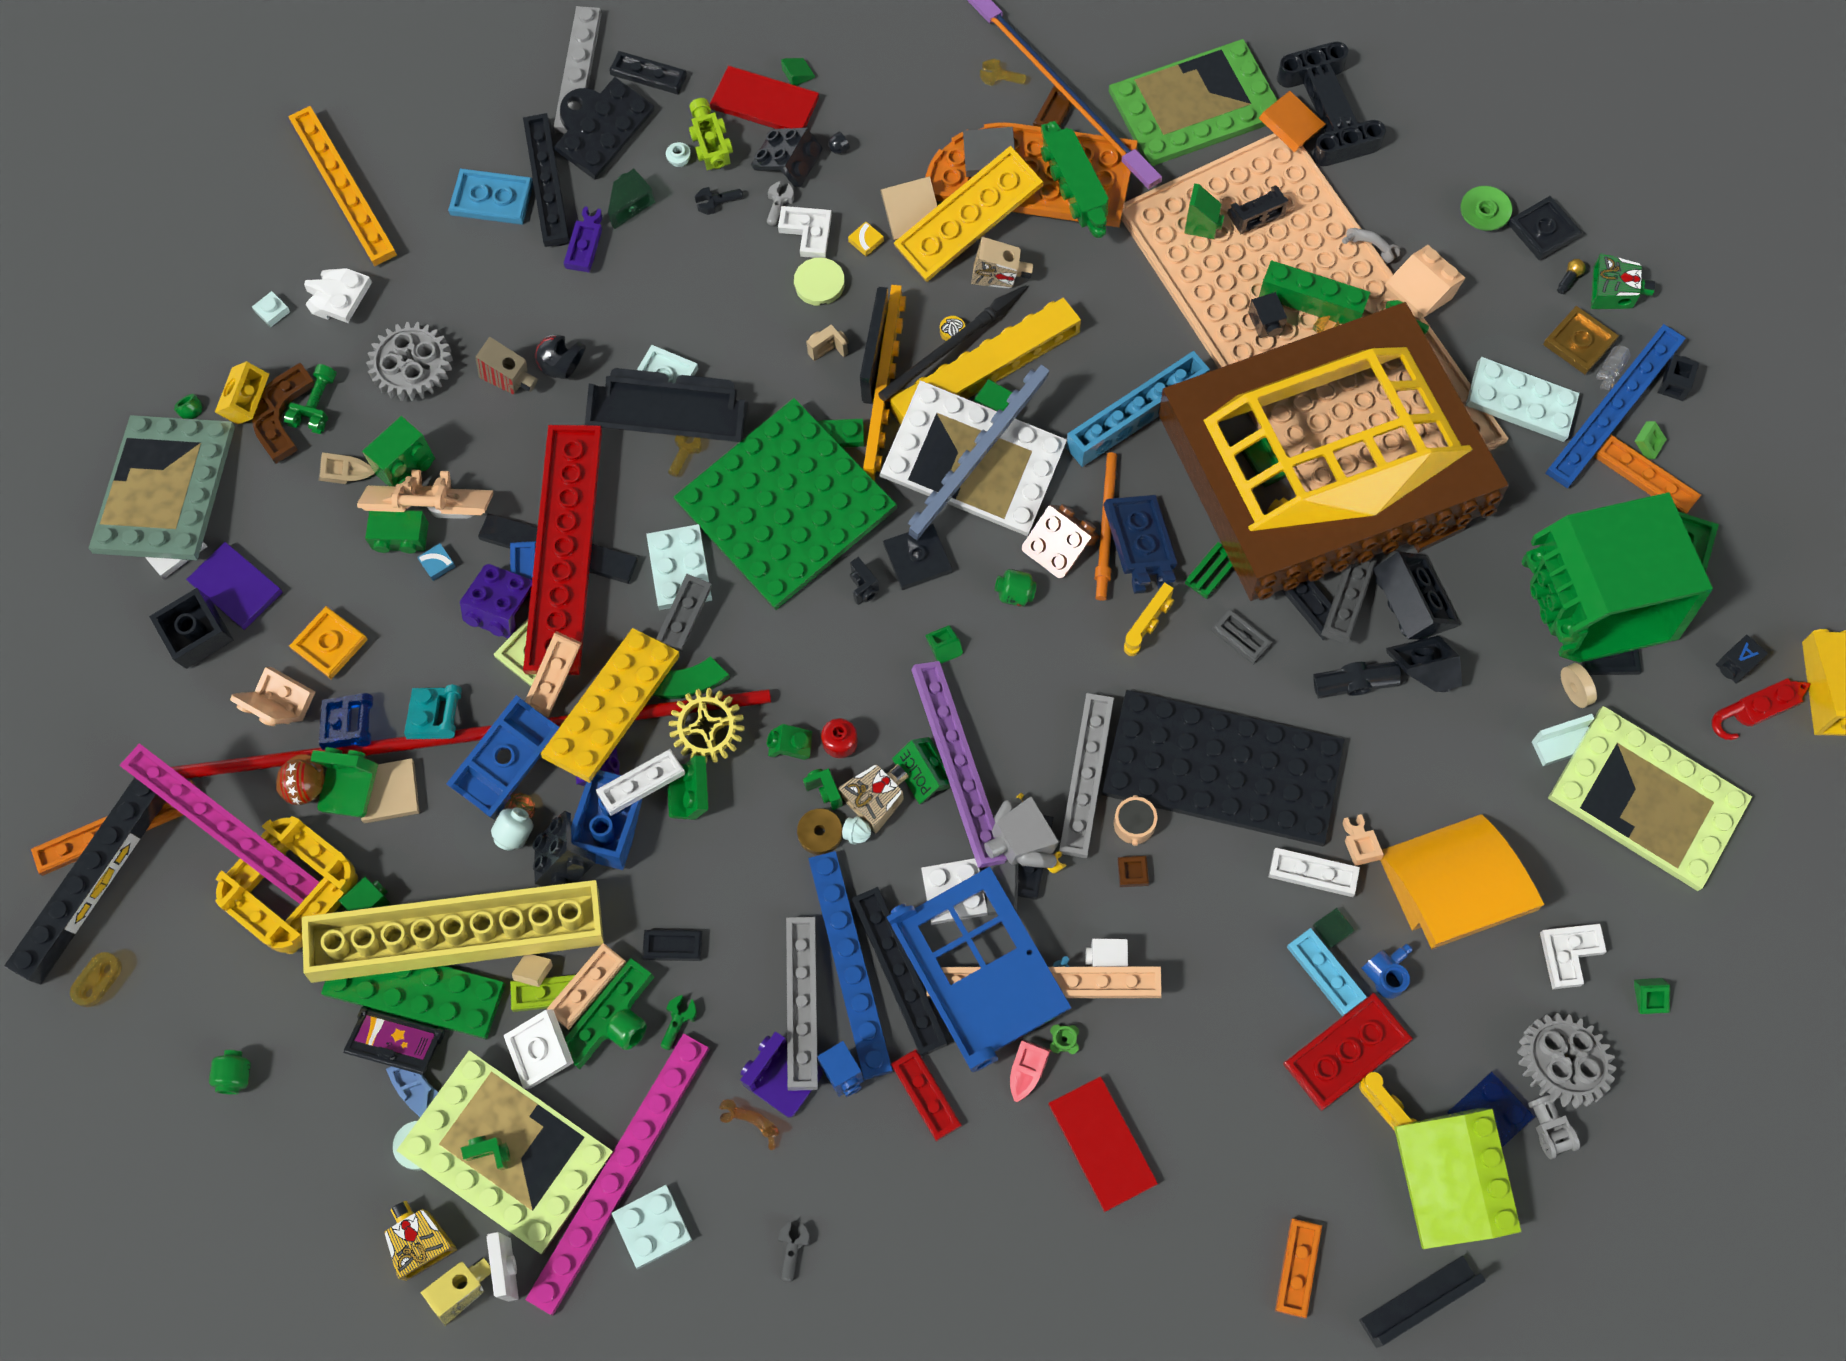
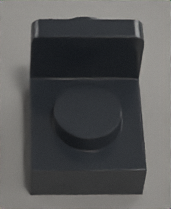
[850,556,879,605]

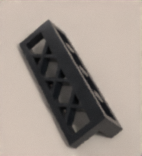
[1359,1256,1486,1348]

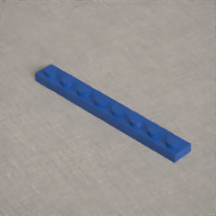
[1545,324,1686,489]
[808,851,893,1080]

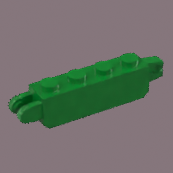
[1041,121,1109,238]

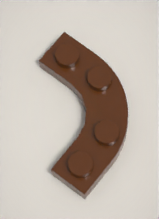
[252,362,315,464]

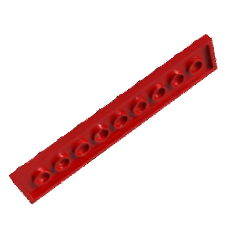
[523,425,602,675]

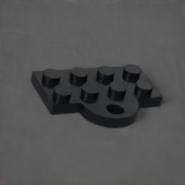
[555,77,654,180]

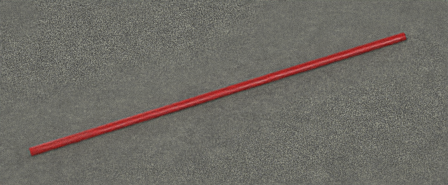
[171,689,771,779]

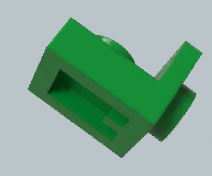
[803,768,843,810]

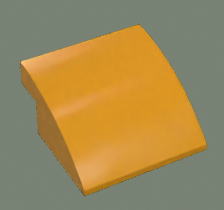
[1380,814,1544,949]

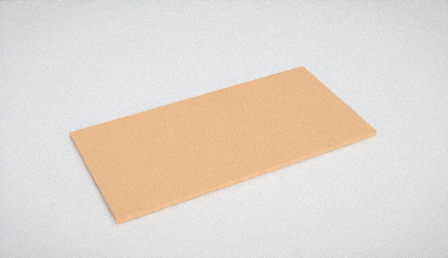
[1121,133,1509,492]

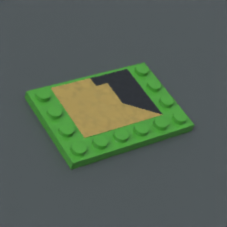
[1109,39,1277,166]

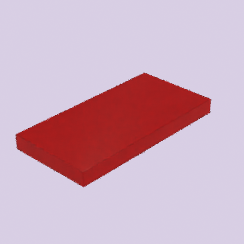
[710,65,819,129]
[1283,993,1412,1111]
[1048,1076,1158,1213]

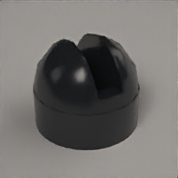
[829,131,850,154]

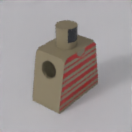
[475,337,538,394]

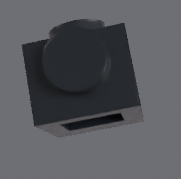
[1657,354,1699,401]

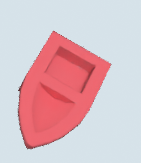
[1010,1039,1051,1102]

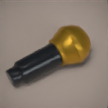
[1557,259,1586,294]

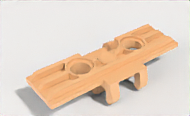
[357,470,494,515]

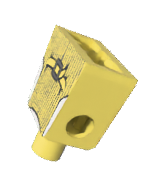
[420,1257,491,1326]

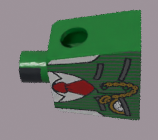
[1591,253,1655,309]

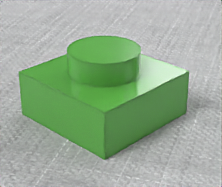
[1635,421,1667,459]

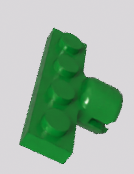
[565,958,655,1069]

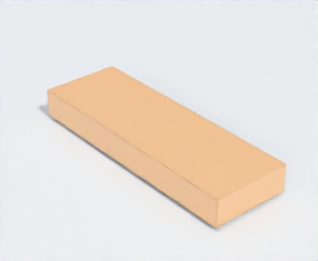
[525,631,581,717]
[547,943,626,1030]

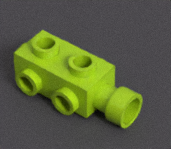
[689,98,733,170]

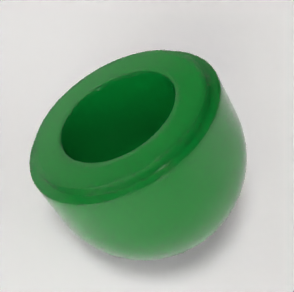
[174,394,203,419]

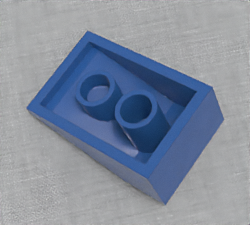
[571,770,643,870]

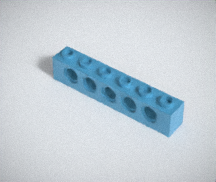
[1066,351,1210,467]

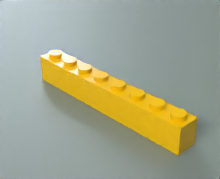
[890,297,1081,425]

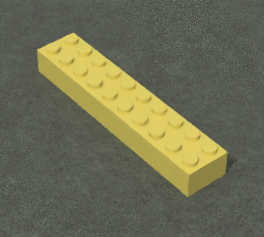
[302,880,604,983]

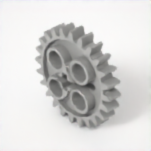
[366,322,453,401]
[1517,1013,1616,1108]

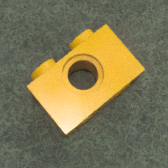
[215,361,269,425]

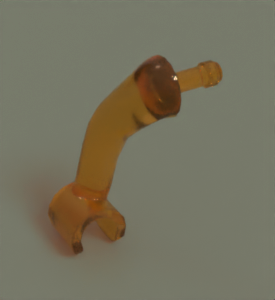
[719,1099,780,1150]

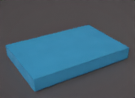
[448,168,534,225]

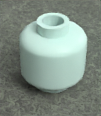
[491,807,533,851]

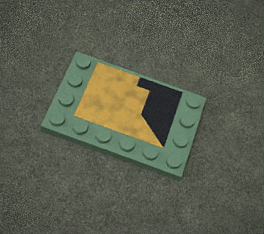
[89,415,235,560]

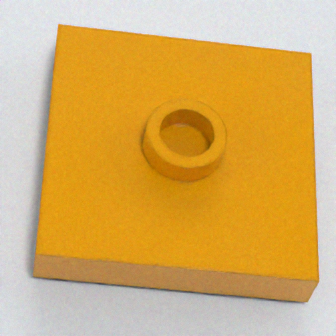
[289,606,368,680]

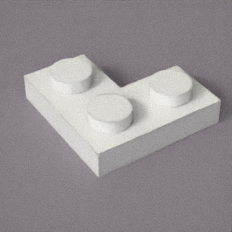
[778,206,832,258]
[1540,924,1606,990]

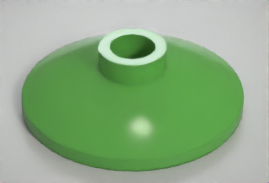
[1460,186,1512,231]

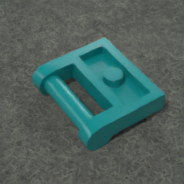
[404,684,462,739]

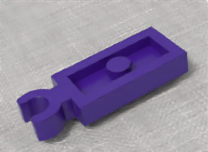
[564,206,603,273]

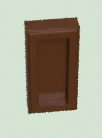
[1033,86,1073,127]

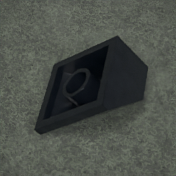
[1386,635,1462,692]

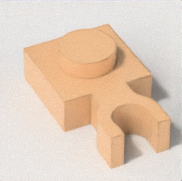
[1342,814,1384,866]

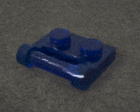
[319,693,373,750]

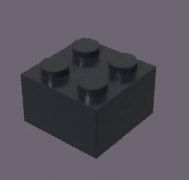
[149,588,234,669]

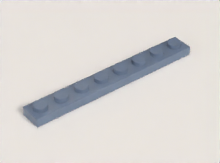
[908,365,1049,540]

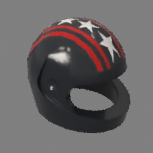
[535,335,586,379]

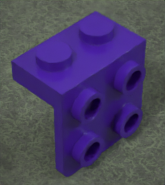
[460,564,532,638]
[740,1031,823,1118]

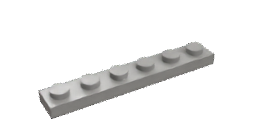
[554,6,602,133]
[1059,693,1114,858]
[786,917,818,1091]

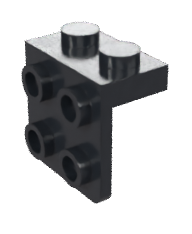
[751,128,823,187]
[533,811,596,887]

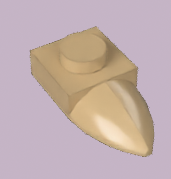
[319,453,375,484]

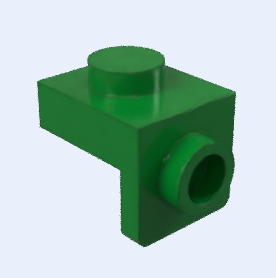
[766,724,812,760]
[461,1136,511,1170]

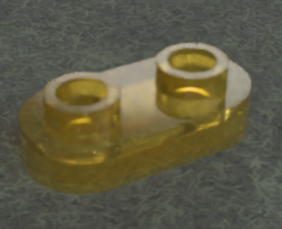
[70,952,122,1007]

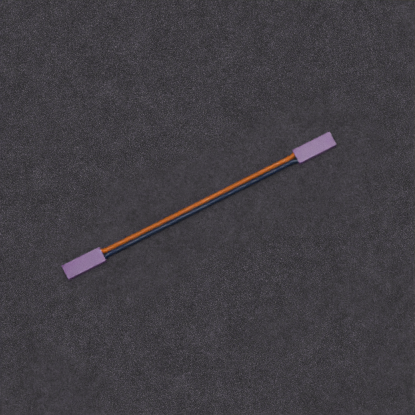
[967,0,1162,190]

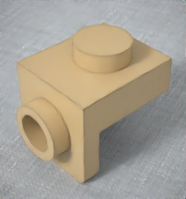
[806,325,849,361]

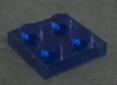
[1447,1071,1535,1147]

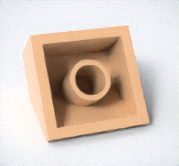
[1385,245,1465,319]

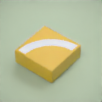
[848,222,884,256]

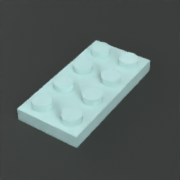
[1465,357,1579,442]

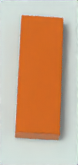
[1275,1218,1322,1319]

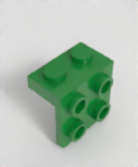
[310,747,379,818]

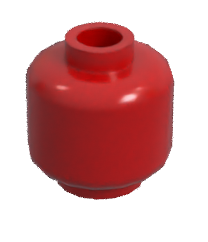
[821,718,858,759]

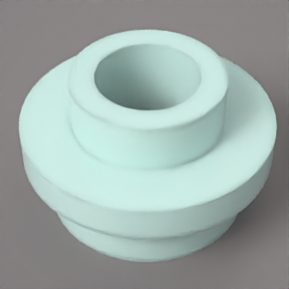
[666,142,691,167]

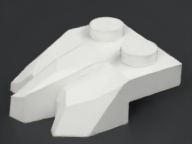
[304,268,372,323]

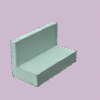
[1532,714,1594,767]

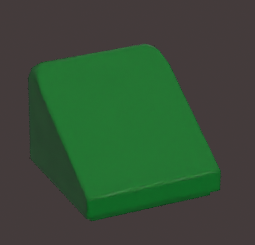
[781,58,815,86]
[925,625,963,664]
[1634,978,1670,1014]

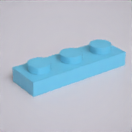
[1287,928,1367,1017]

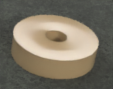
[1561,663,1597,708]

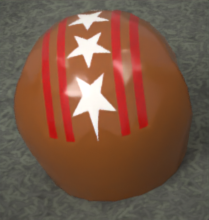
[276,754,325,805]

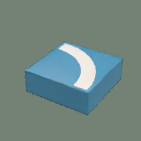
[417,543,456,581]

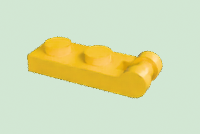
[1124,583,1174,656]
[1359,1072,1417,1131]

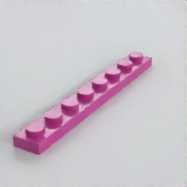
[120,743,319,904]

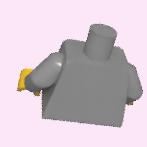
[984,793,1066,873]

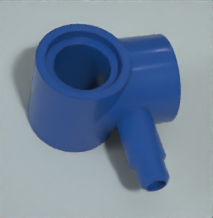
[1361,944,1412,999]

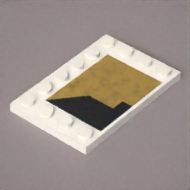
[880,380,1067,536]

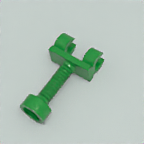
[284,364,337,434]

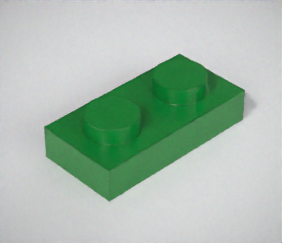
[817,419,864,447]

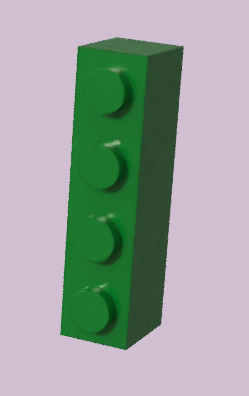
[1259,260,1370,324]

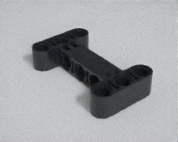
[1277,41,1386,167]

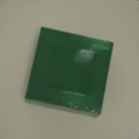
[1313,908,1355,949]

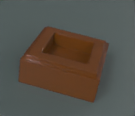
[1117,856,1149,887]

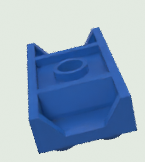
[446,695,559,820]

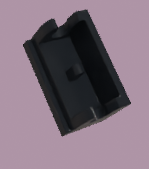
[1227,185,1288,235]

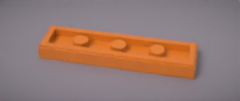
[1594,435,1701,514]

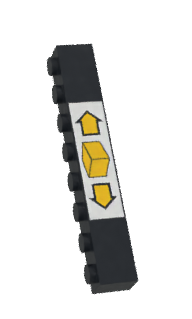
[4,777,166,985]

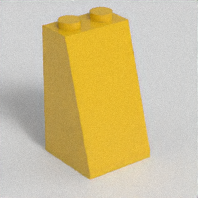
[1802,629,1846,736]

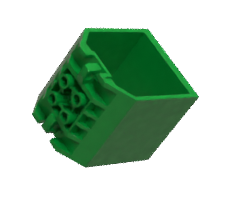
[1521,492,1713,663]

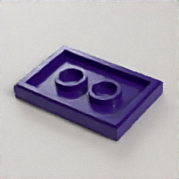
[186,542,283,630]

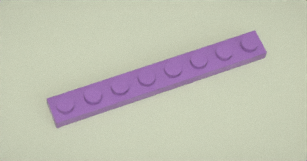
[911,661,1007,868]

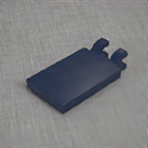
[1103,495,1177,594]

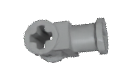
[1528,1095,1580,1160]

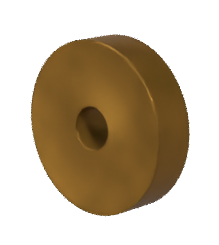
[797,808,843,855]

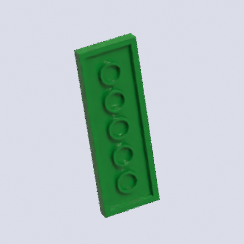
[321,966,506,1040]

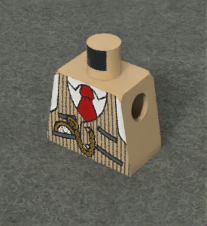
[971,237,1033,288]
[838,764,908,834]

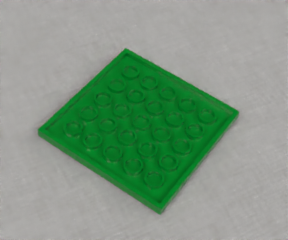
[673,398,897,610]

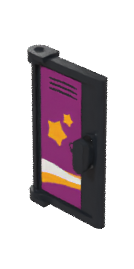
[343,1006,445,1075]

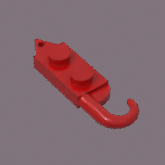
[1712,678,1810,740]

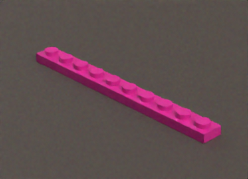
[525,1033,710,1316]

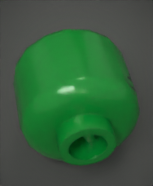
[994,569,1036,607]
[209,1050,251,1095]

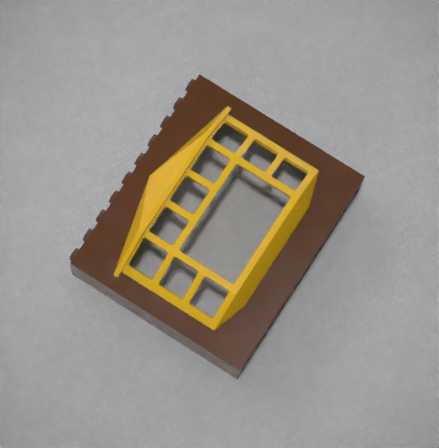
[1159,302,1509,601]

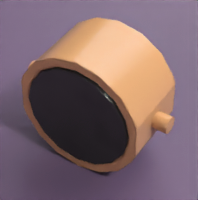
[1113,795,1158,846]

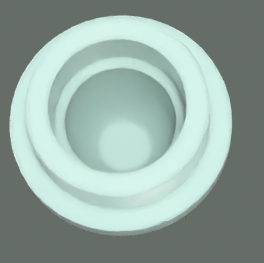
[842,816,871,845]

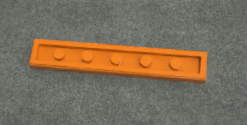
[31,780,195,876]

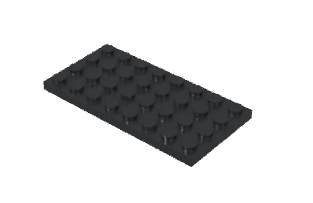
[1102,690,1345,847]

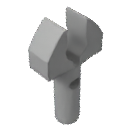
[767,181,794,226]

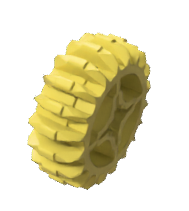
[669,688,745,763]

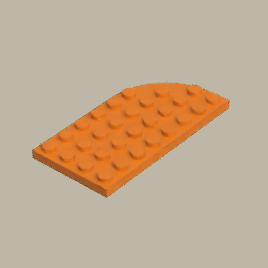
[925,123,1138,227]

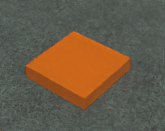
[1259,91,1325,153]

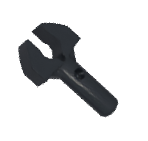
[695,187,743,215]

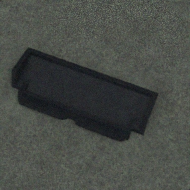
[585,368,749,442]

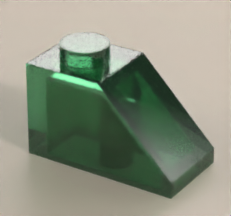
[608,168,655,229]

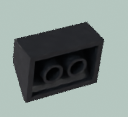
[1373,551,1461,640]

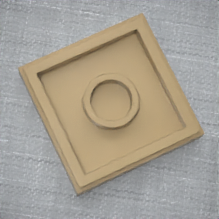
[880,176,937,240]
[361,758,420,823]

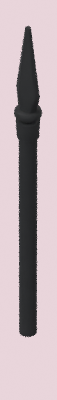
[878,285,1028,401]

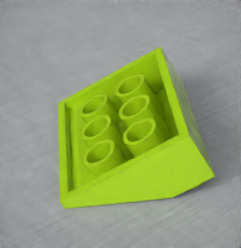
[1394,1108,1521,1249]

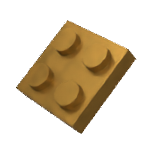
[1543,306,1619,375]

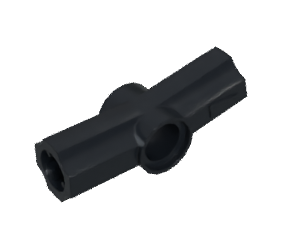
[1313,661,1401,699]

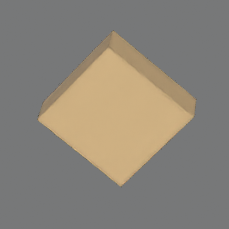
[512,954,553,987]

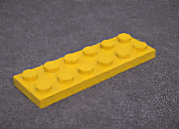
[894,146,1043,282]
[541,628,680,783]

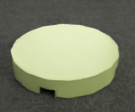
[794,258,844,306]

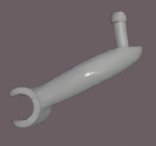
[1342,228,1401,264]

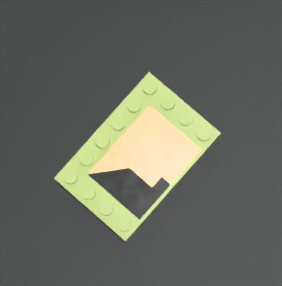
[1548,706,1752,891]
[396,1051,613,1254]

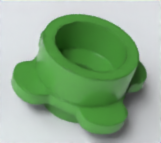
[1050,1024,1079,1054]

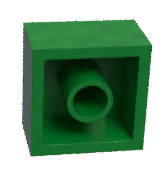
[362,416,436,487]

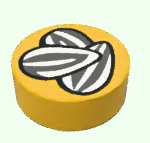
[940,316,965,341]

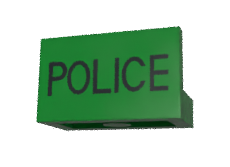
[892,737,951,805]

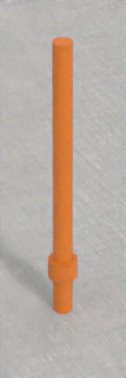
[1094,452,1117,601]

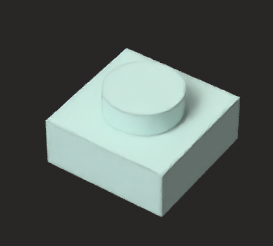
[252,291,290,327]

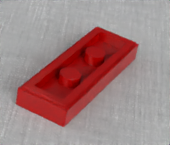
[891,1049,961,1142]

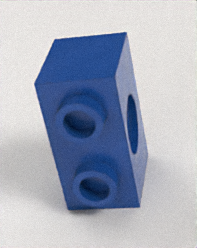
[817,1041,864,1097]

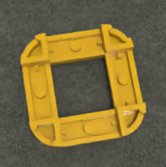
[215,816,358,954]

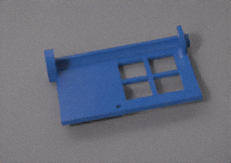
[887,866,1071,1072]

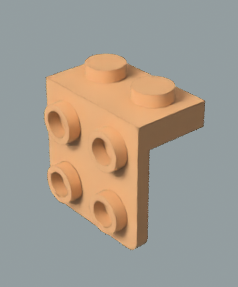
[230,667,315,726]

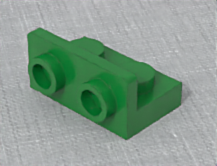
[667,755,708,820]

